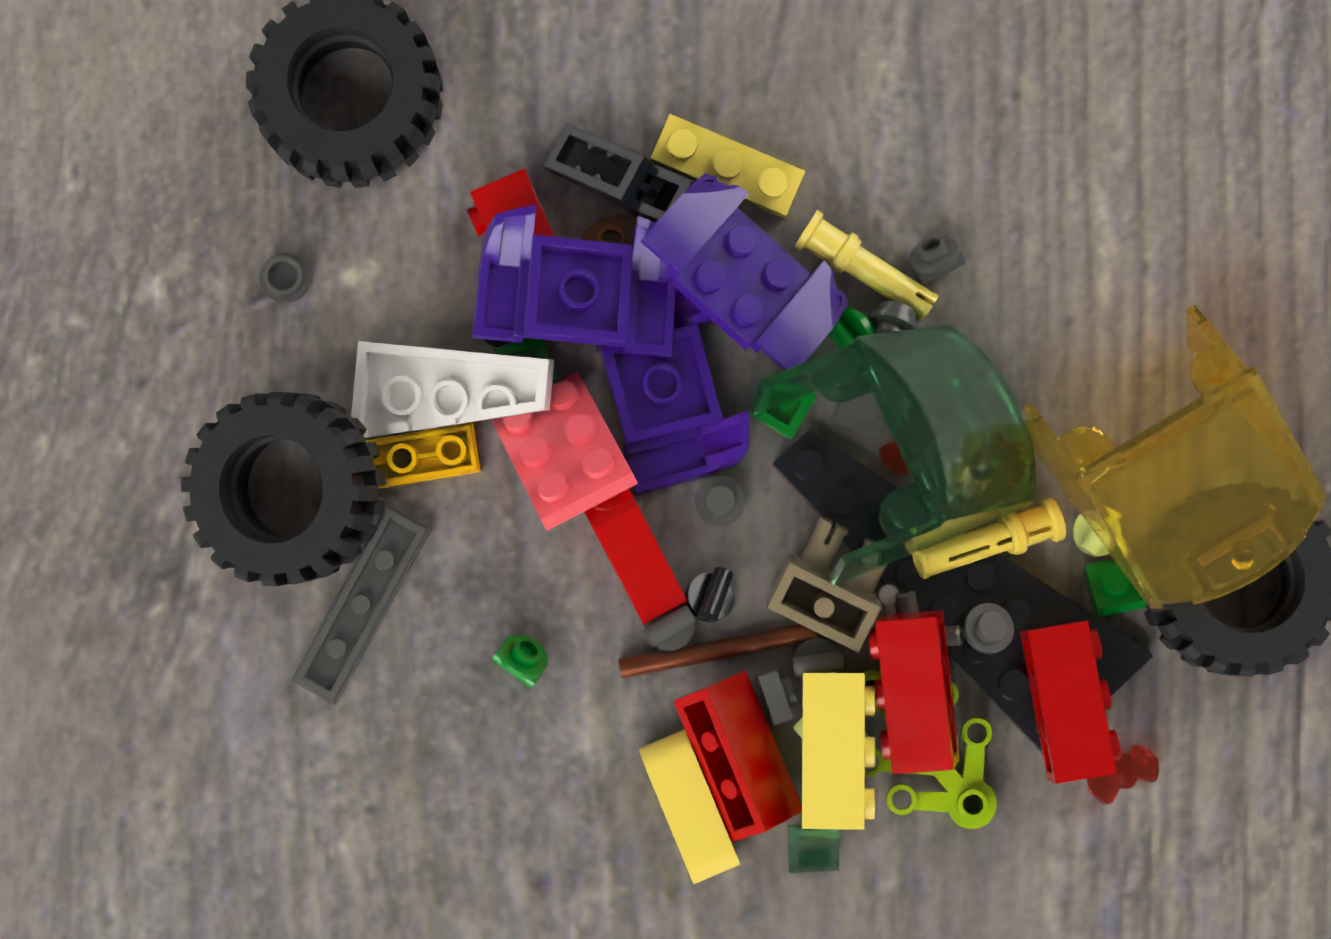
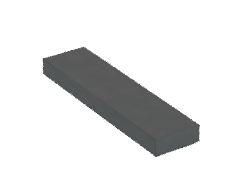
[291,505,432,705]

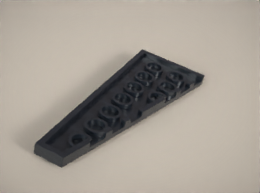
[772,430,1153,754]

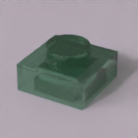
[787,824,840,873]

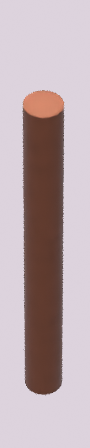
[618,624,817,679]

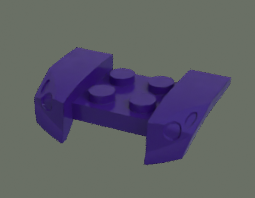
[641,173,848,376]
[472,205,676,358]
[596,289,749,496]

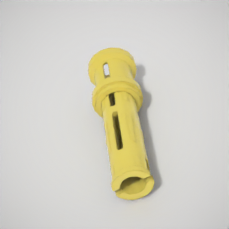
[794,210,939,322]
[912,498,1066,580]

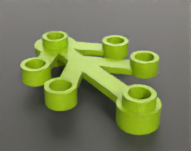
[859,669,997,829]

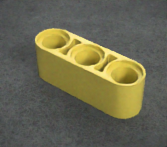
[638,729,741,884]

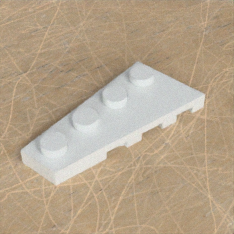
[351,341,554,439]

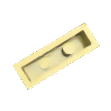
[802,673,875,830]

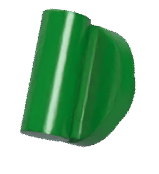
[827,308,875,363]
[491,634,548,689]

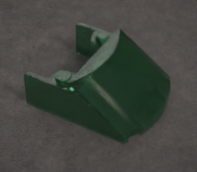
[749,324,1036,586]

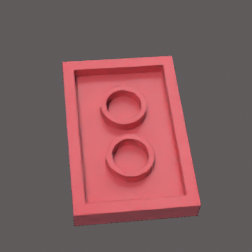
[491,371,638,531]

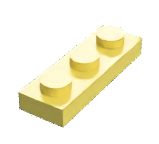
[650,114,805,219]

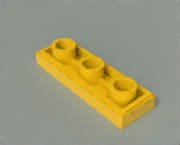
[366,422,482,489]

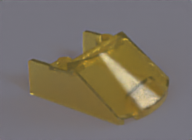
[1022,305,1327,609]

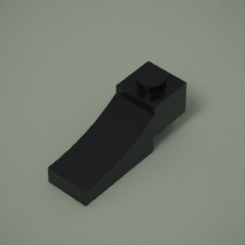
[543,123,694,223]

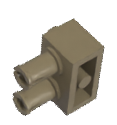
[767,516,894,653]

